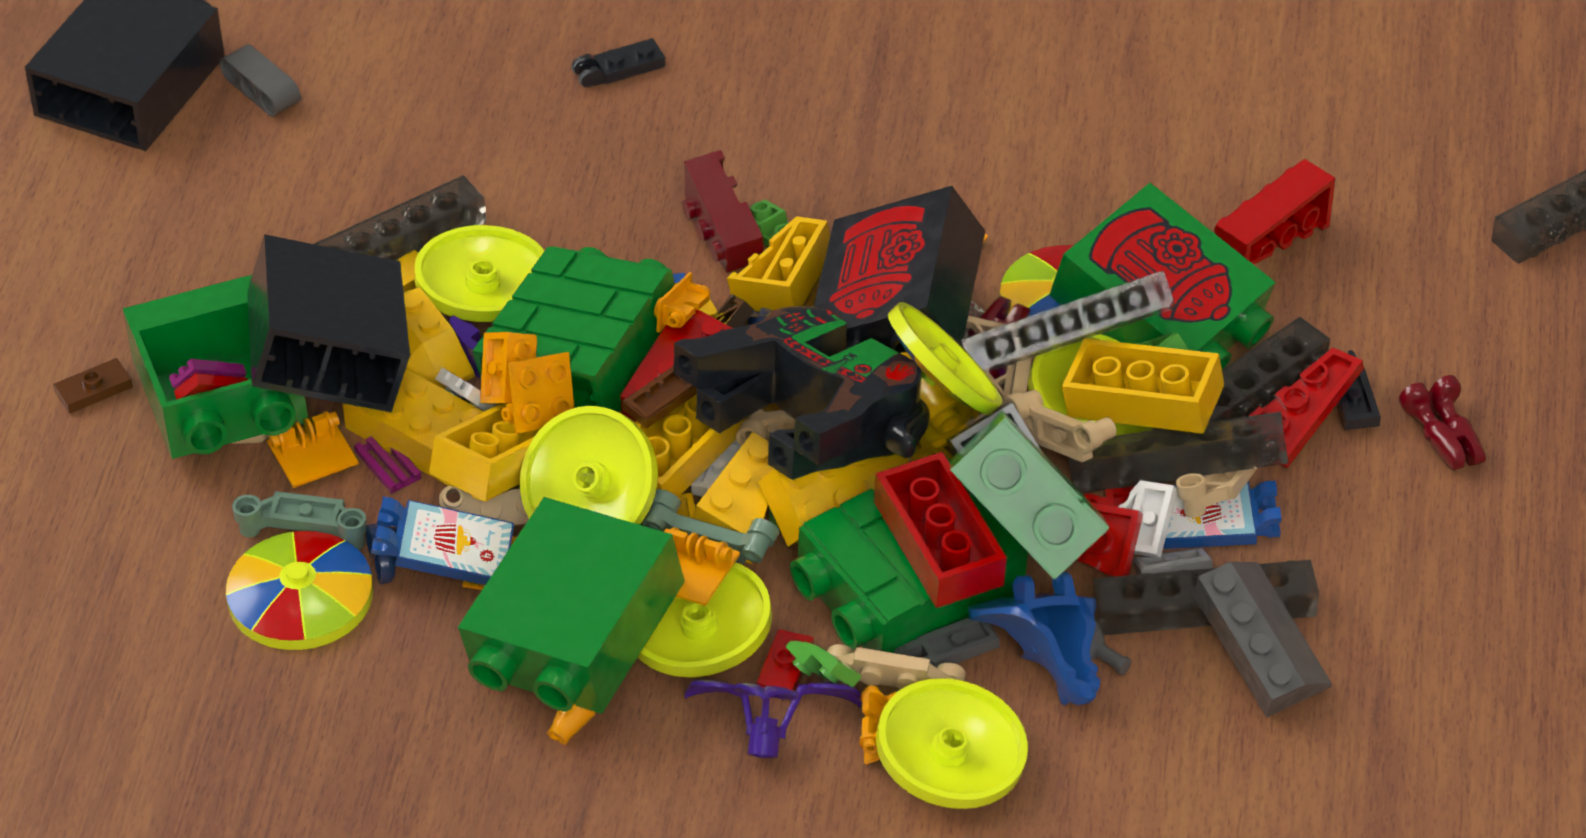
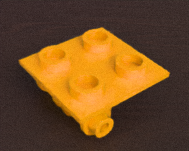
[501,352,574,434]
[266,410,359,488]
[664,527,740,606]

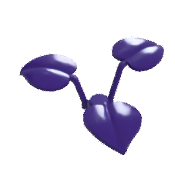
[684,680,862,758]

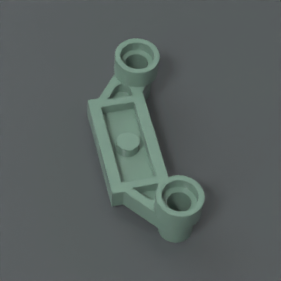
[643,489,780,564]
[232,491,367,550]

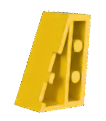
[727,216,830,312]
[693,432,774,565]

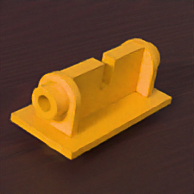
[654,272,710,332]
[859,685,897,765]

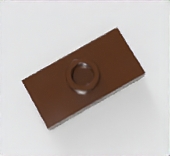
[53,358,133,414]
[622,366,697,429]

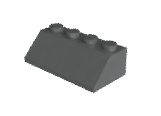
[1193,562,1332,717]

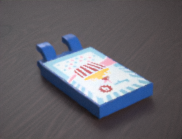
[1163,481,1282,549]
[371,496,514,585]

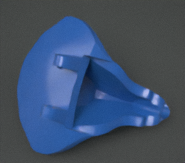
[968,572,1100,705]

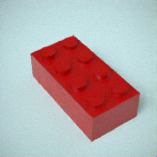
[874,452,1007,608]

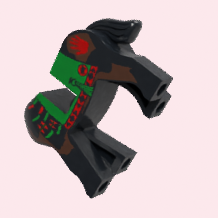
[673,306,930,480]

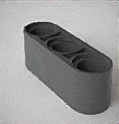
[219,44,301,116]

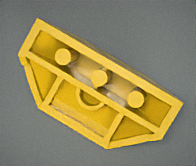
[404,287,475,389]

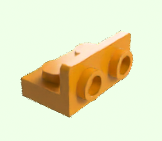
[480,332,537,404]

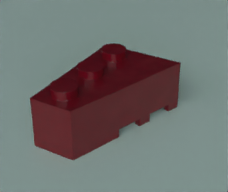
[682,149,763,273]

